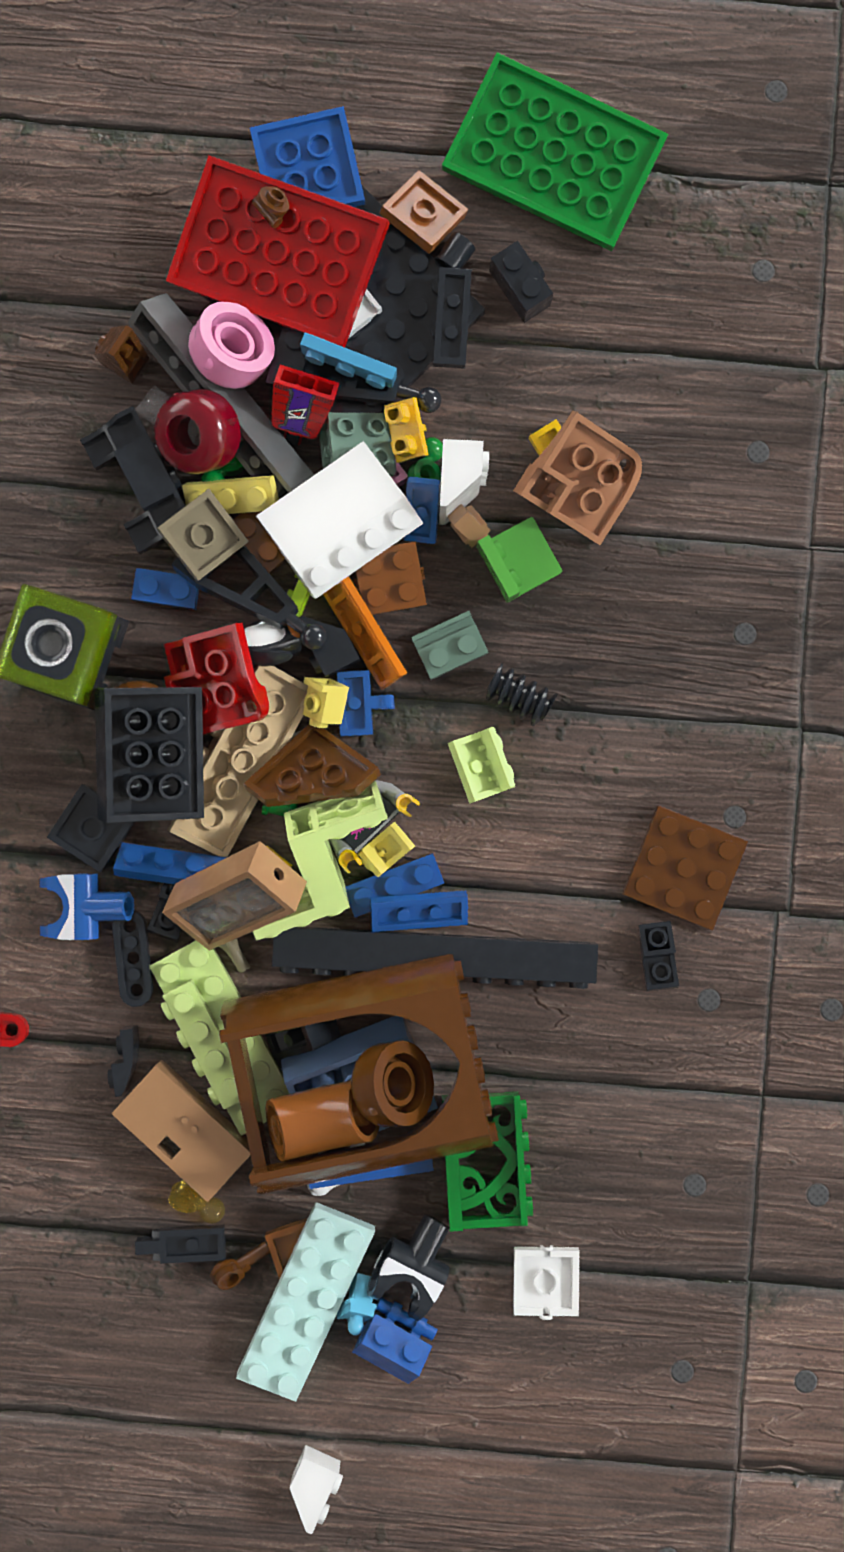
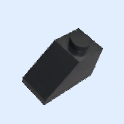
[265,1019,341,1060]

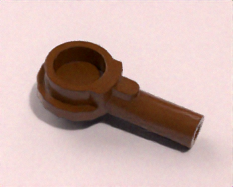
[210,1241,270,1290]

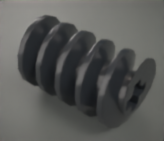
[486,662,558,727]

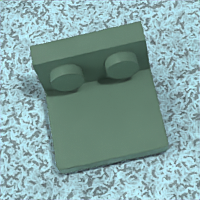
[319,412,396,476]

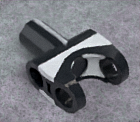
[367,1214,450,1321]

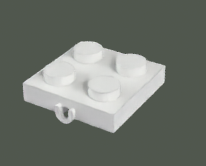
[513,1245,579,1320]

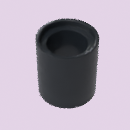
[434,232,476,269]

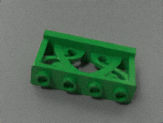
[442,1091,533,1232]

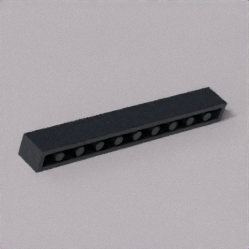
[272,927,598,989]

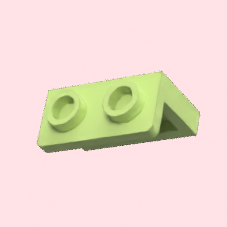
[448,727,515,803]

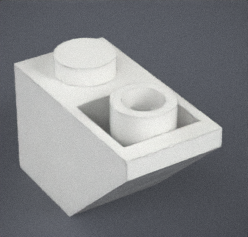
[290,1445,343,1534]

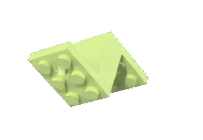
[253,781,388,940]

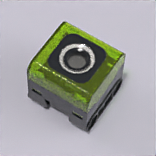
[0,583,130,711]

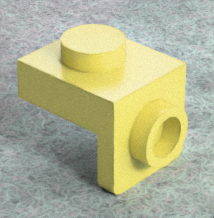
[358,822,415,877]

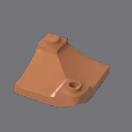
[513,411,642,545]

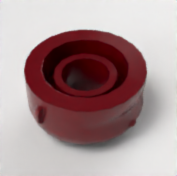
[154,389,241,474]

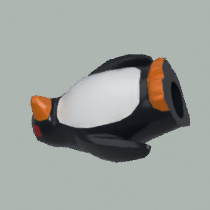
[244,620,302,668]

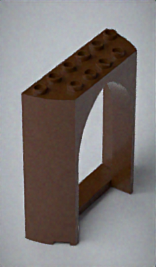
[219,953,499,1194]

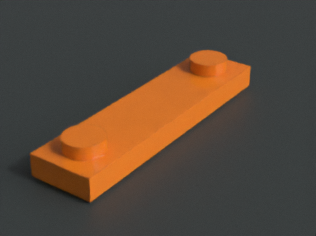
[323,576,407,690]

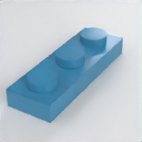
[300,332,397,389]

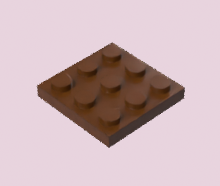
[622,806,748,931]

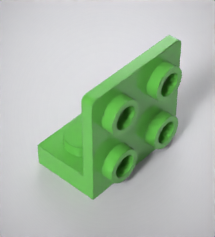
[476,517,562,603]

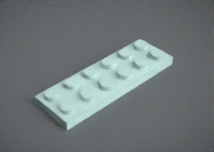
[236,1202,375,1402]

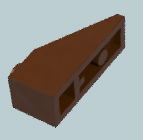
[94,325,149,384]

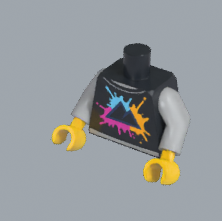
[329,780,420,873]

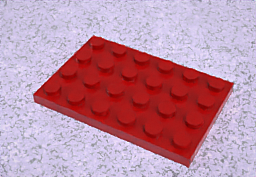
[166,155,390,348]

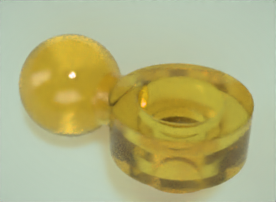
[168,1181,225,1224]

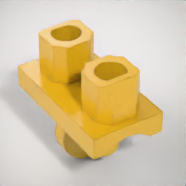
[384,397,429,463]

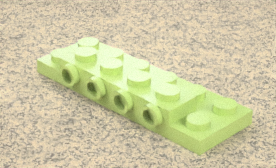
[150,941,289,1136]

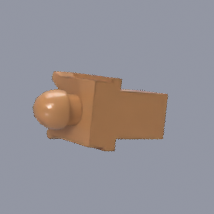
[447,504,491,548]

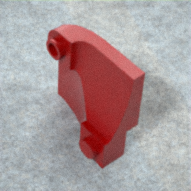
[164,623,269,734]

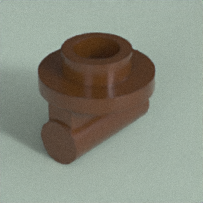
[252,187,289,228]

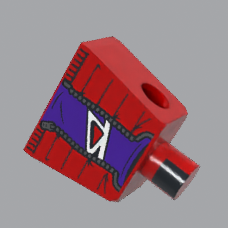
[272,364,339,446]

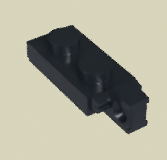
[135,1225,226,1264]

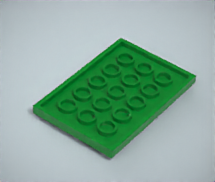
[442,52,668,252]

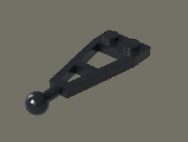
[266,326,441,413]
[172,545,327,650]

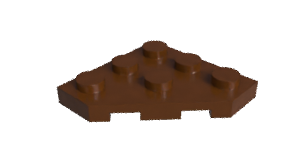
[243,724,381,807]

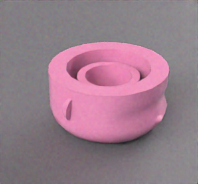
[188,302,275,389]

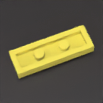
[182,475,279,514]

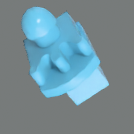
[337,1273,377,1335]

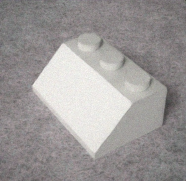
[439,439,489,525]

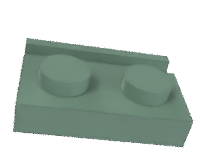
[411,611,489,680]

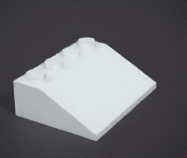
[256,441,423,599]

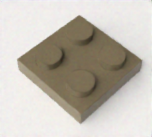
[156,489,249,581]

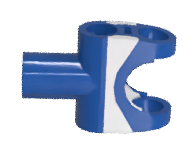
[39,874,134,940]

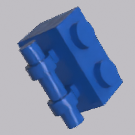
[352,1297,437,1384]

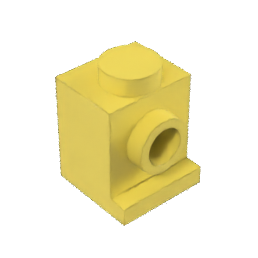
[303,677,349,728]

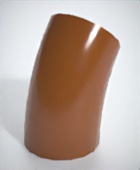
[265,1080,380,1162]

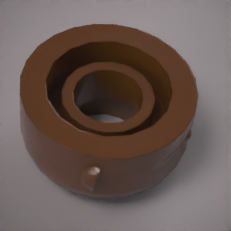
[351,1040,434,1128]

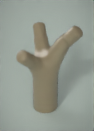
[219,938,250,973]

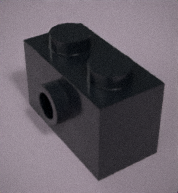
[489,240,553,323]

